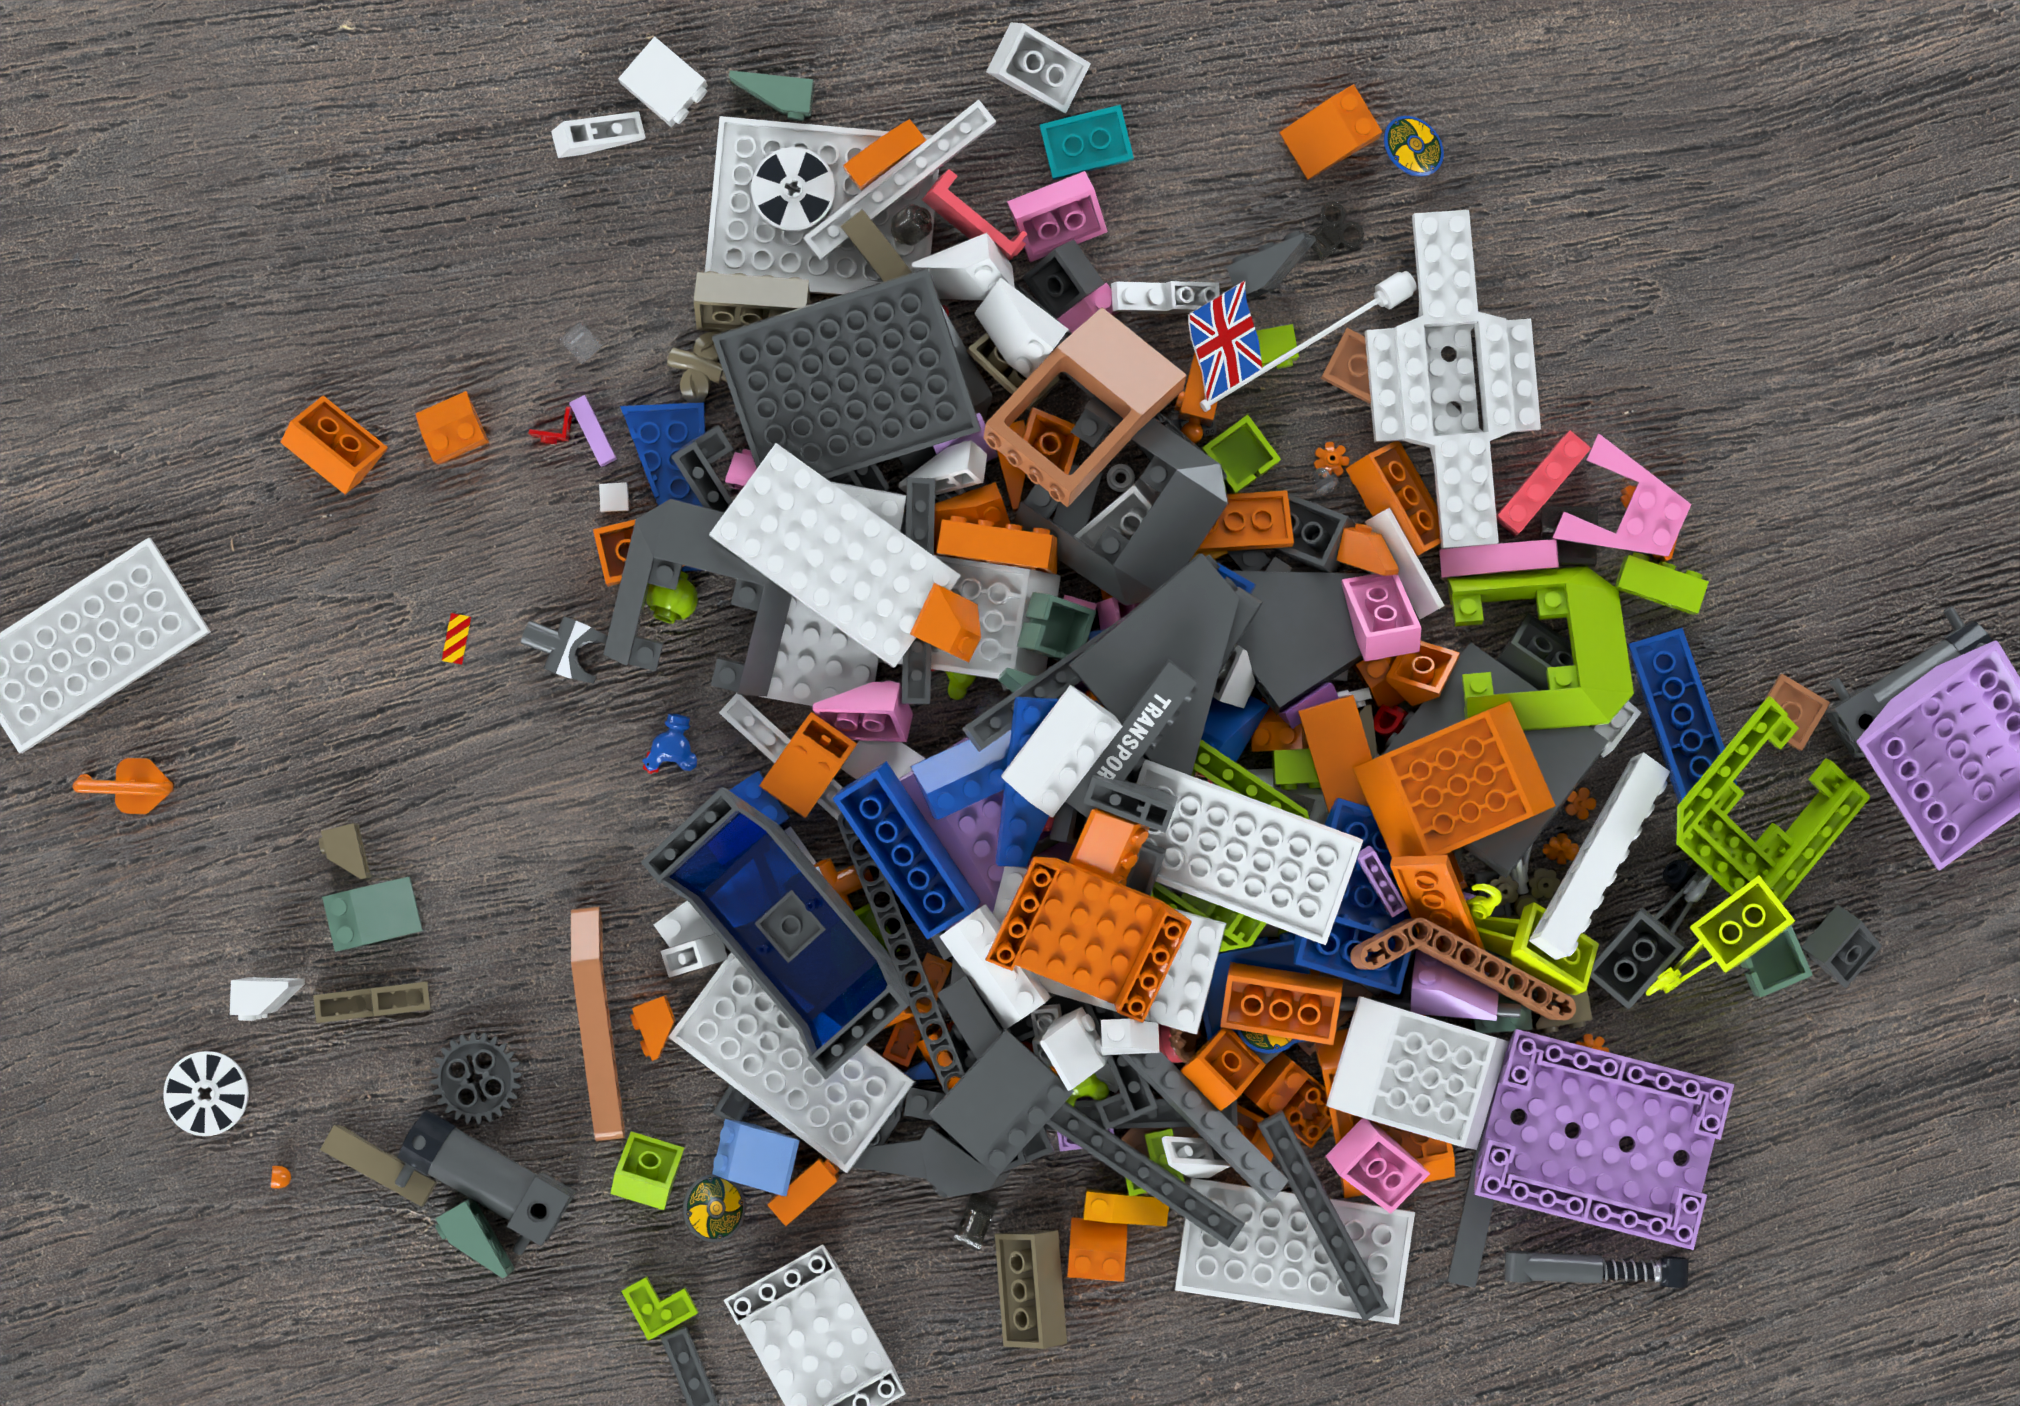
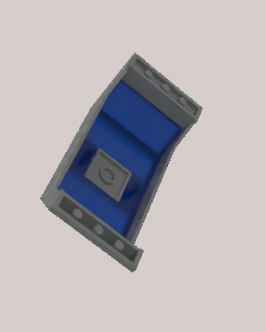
[641,787,910,1080]

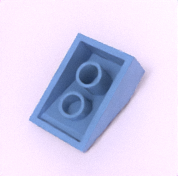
[712,1119,800,1196]

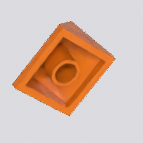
[1386,640,1460,706]

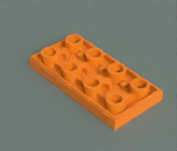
[1298,694,1372,814]

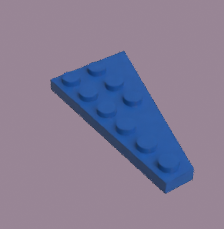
[620,402,706,572]
[995,697,1101,867]

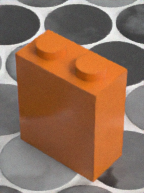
[767,1155,840,1226]

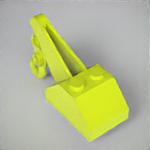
[1646,875,1795,996]
[1466,884,1599,995]

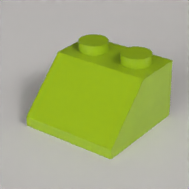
[610,1131,684,1210]

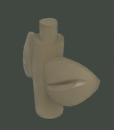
[667,331,727,403]

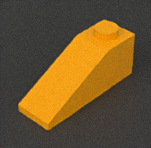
[1083,1188,1169,1226]

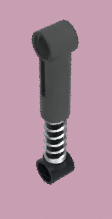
[1505,1250,1689,1288]

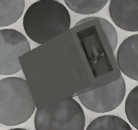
[1226,231,1316,300]

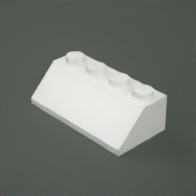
[1001,685,1123,818]
[939,904,1051,1030]

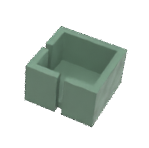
[1017,592,1096,661]
[1740,925,1813,997]

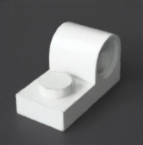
[1590,701,1642,758]

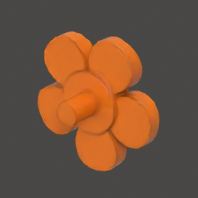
[1565,787,1596,820]

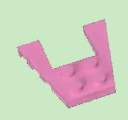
[1552,434,1691,556]

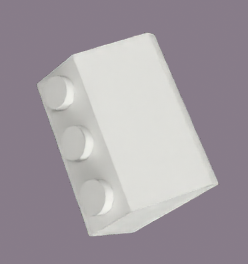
[230,977,305,1021]

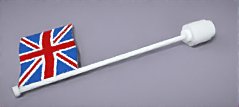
[1188,271,1417,412]

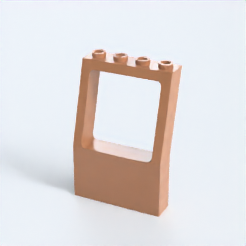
[984,307,1186,508]

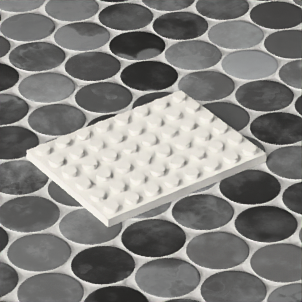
[705,116,939,296]

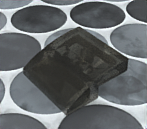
[1539,505,1598,567]

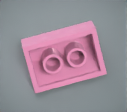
[1007,171,1108,262]

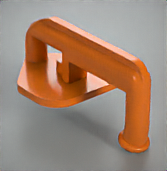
[73,758,174,814]

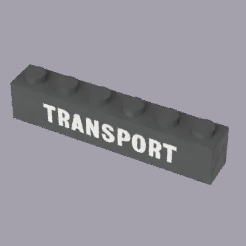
[1065,659,1198,818]

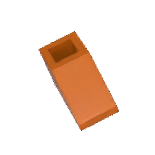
[630,995,676,1061]

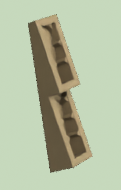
[312,981,430,1023]
[320,1125,437,1207]

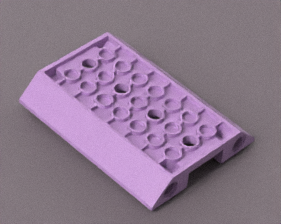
[1474,1029,1734,1250]

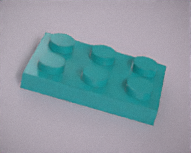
[1039,105,1134,180]

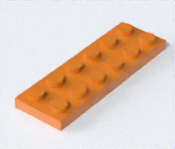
[1390,855,1490,973]

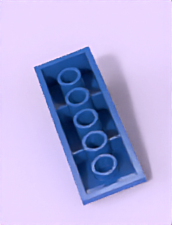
[1628,628,1738,803]

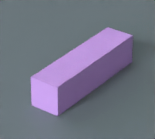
[569,395,617,467]
[1357,846,1407,917]

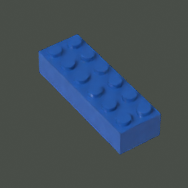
[832,761,981,940]

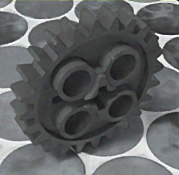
[430,1032,523,1124]

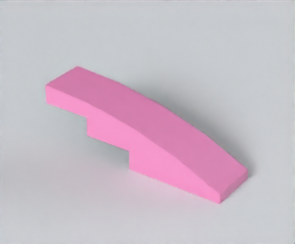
[1439,539,1559,578]

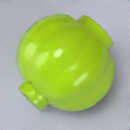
[646,571,698,624]

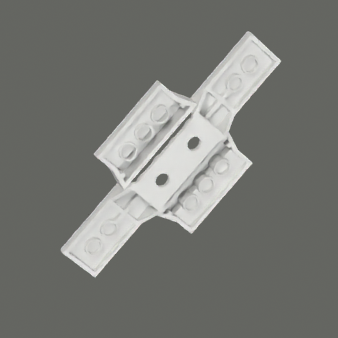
[1365,210,1541,549]

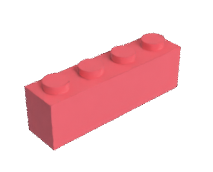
[1496,430,1591,536]

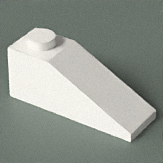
[551,111,646,158]
[899,440,987,495]
[1162,1136,1231,1178]

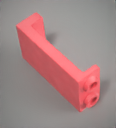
[922,169,1027,261]

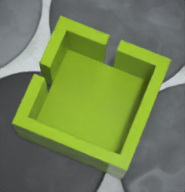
[1202,415,1281,494]

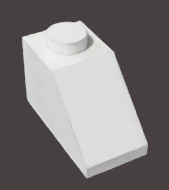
[661,934,728,978]
[1101,1019,1160,1055]

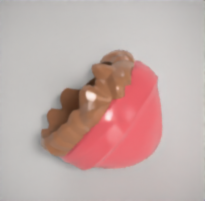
[1158,1024,1201,1063]

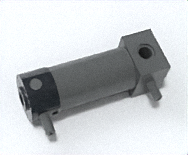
[1825,606,1993,758]
[395,1109,577,1255]

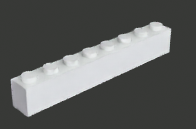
[1529,752,1670,960]

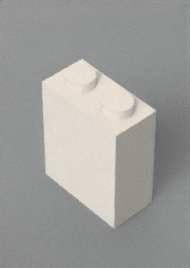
[618,37,708,127]

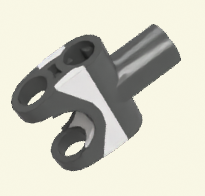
[521,616,608,684]

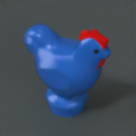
[642,713,697,774]

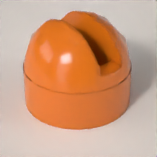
[271,1166,291,1189]

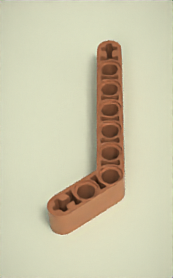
[571,907,625,1141]
[1350,918,1576,1020]

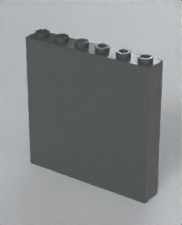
[1373,642,1609,878]

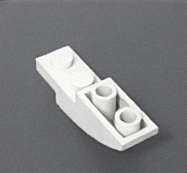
[1111,281,1220,314]

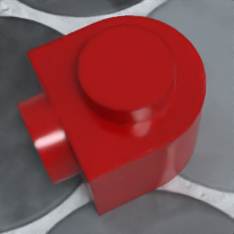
[1373,704,1408,741]

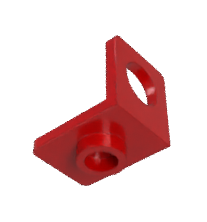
[528,406,573,445]

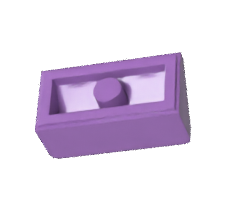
[1278,682,1339,728]

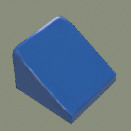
[904,1059,937,1080]

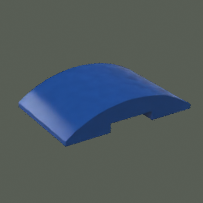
[1294,798,1413,994]

